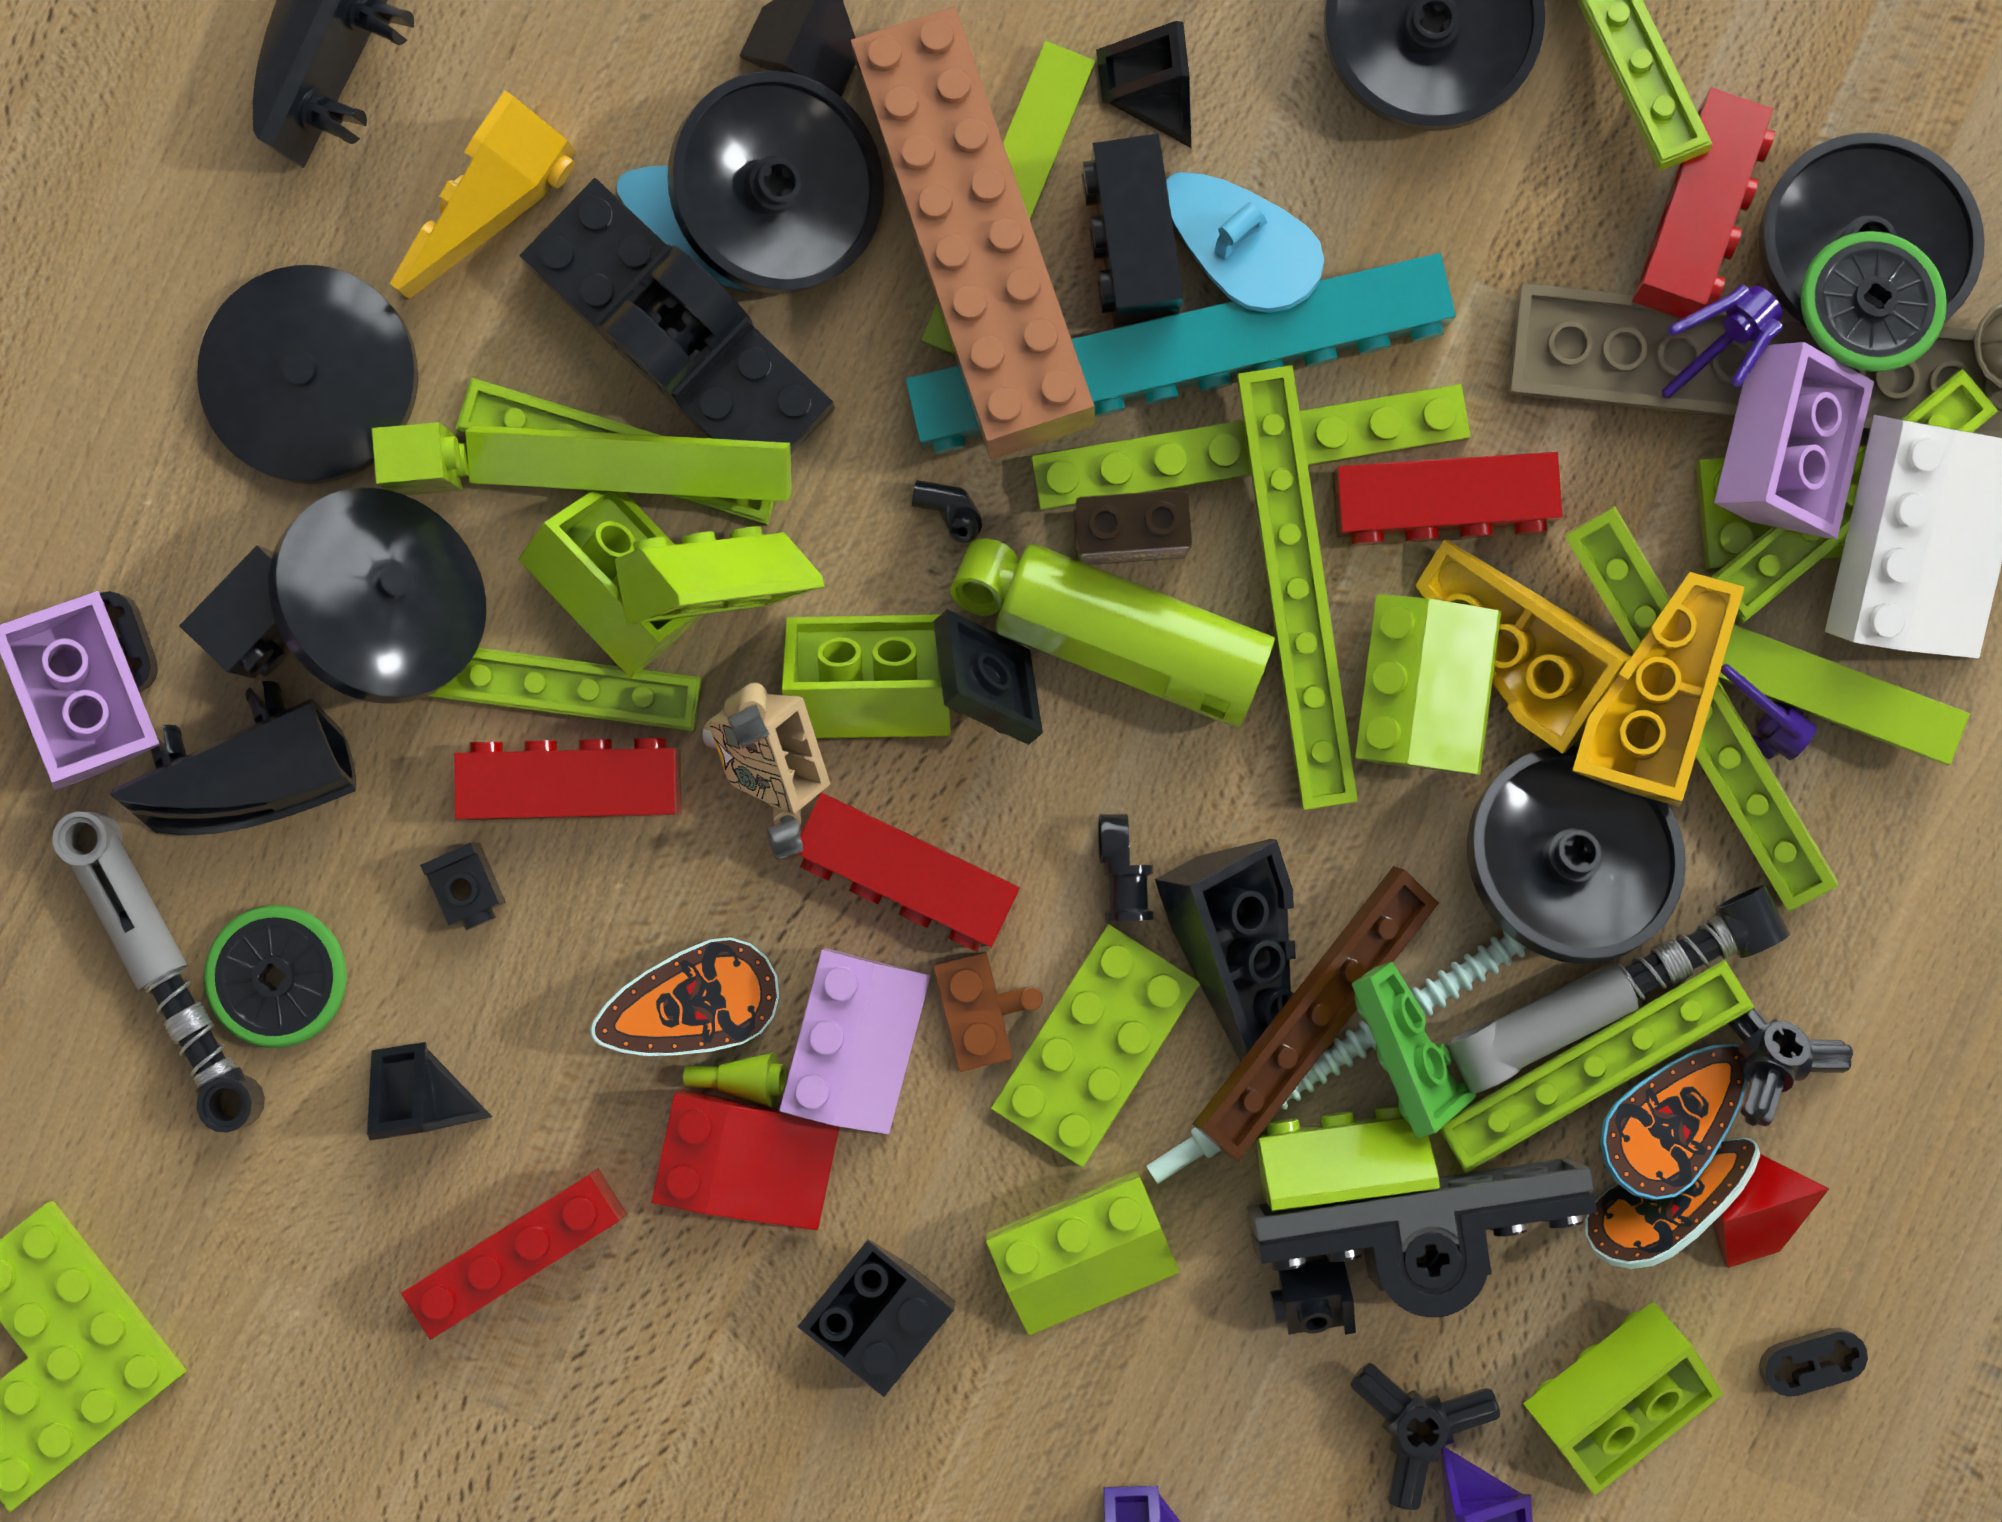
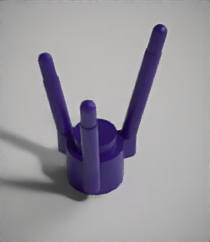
[1662,284,1783,398]
[1721,664,1817,761]

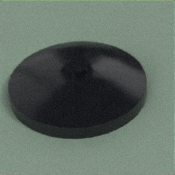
[1324,0,1545,131]
[667,71,884,293]
[1759,133,1985,328]
[197,265,418,484]
[268,488,486,704]
[1467,746,1686,964]

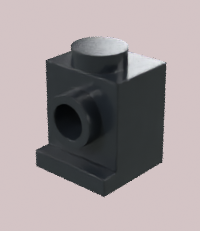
[420,843,506,931]
[1270,1259,1356,1335]

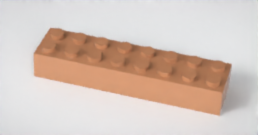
[851,6,1095,460]

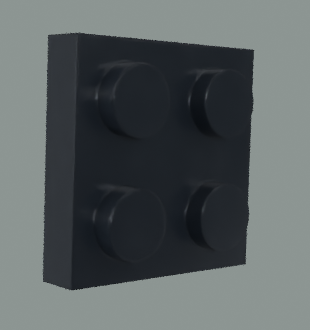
[933,609,1043,745]

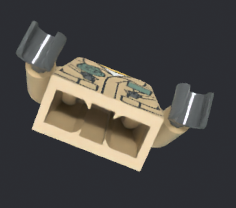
[702,683,830,860]

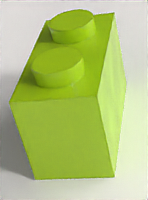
[372,422,469,496]

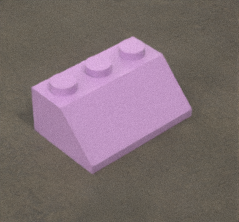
[1714,342,1874,539]
[0,591,160,791]
[779,948,931,1134]

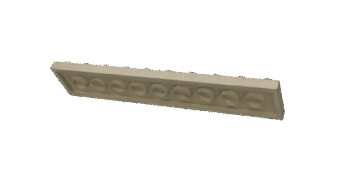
[1508,283,2002,438]

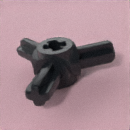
[1728,1007,1853,1126]
[1350,1363,1500,1510]

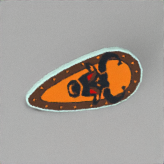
[590,937,779,1056]
[1585,1138,1760,1269]

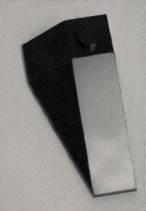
[1154,839,1296,1062]

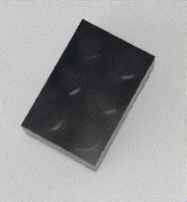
[1082,133,1184,327]

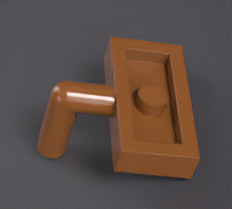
[933,952,1043,1072]

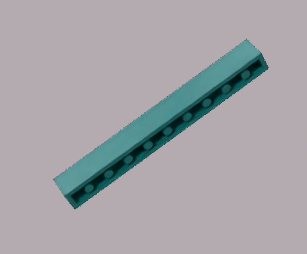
[905,252,1456,455]

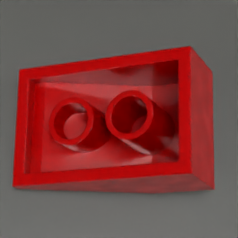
[651,1089,840,1230]

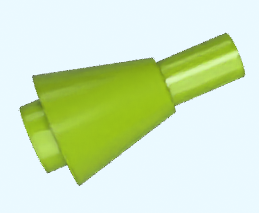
[683,1052,787,1107]

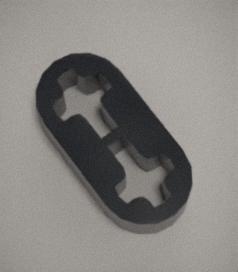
[100,591,158,692]
[1759,1327,1868,1397]

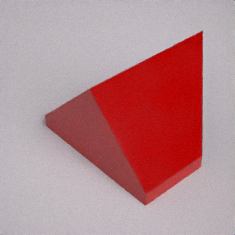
[1712,1154,1829,1268]

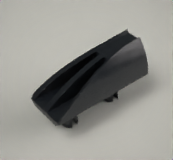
[253,0,414,168]
[110,681,356,835]

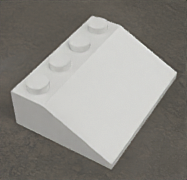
[1825,415,2002,658]

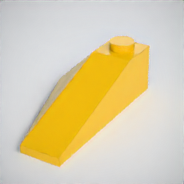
[389,90,576,299]
[1415,540,1633,754]
[1572,572,1745,807]

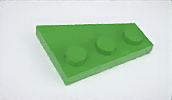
[1352,962,1477,1139]

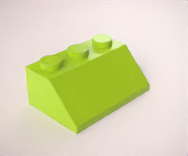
[518,490,703,678]
[614,526,825,625]
[1355,594,1501,775]
[782,614,951,739]
[1256,1104,1440,1211]
[986,1170,1180,1336]
[1523,1301,1724,1496]

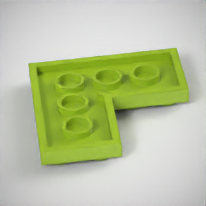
[0,1200,187,1513]

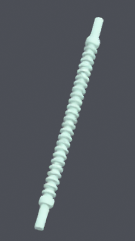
[1146,875,1614,1184]

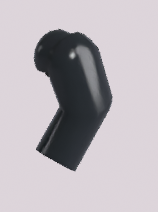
[912,480,982,543]

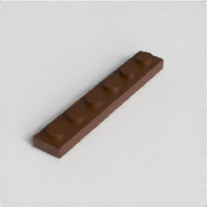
[1192,866,1439,1162]

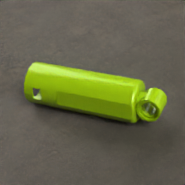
[950,538,1275,729]

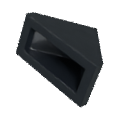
[740,0,856,97]
[1096,21,1192,148]
[367,1042,493,1141]

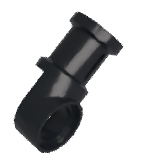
[1098,814,1154,921]

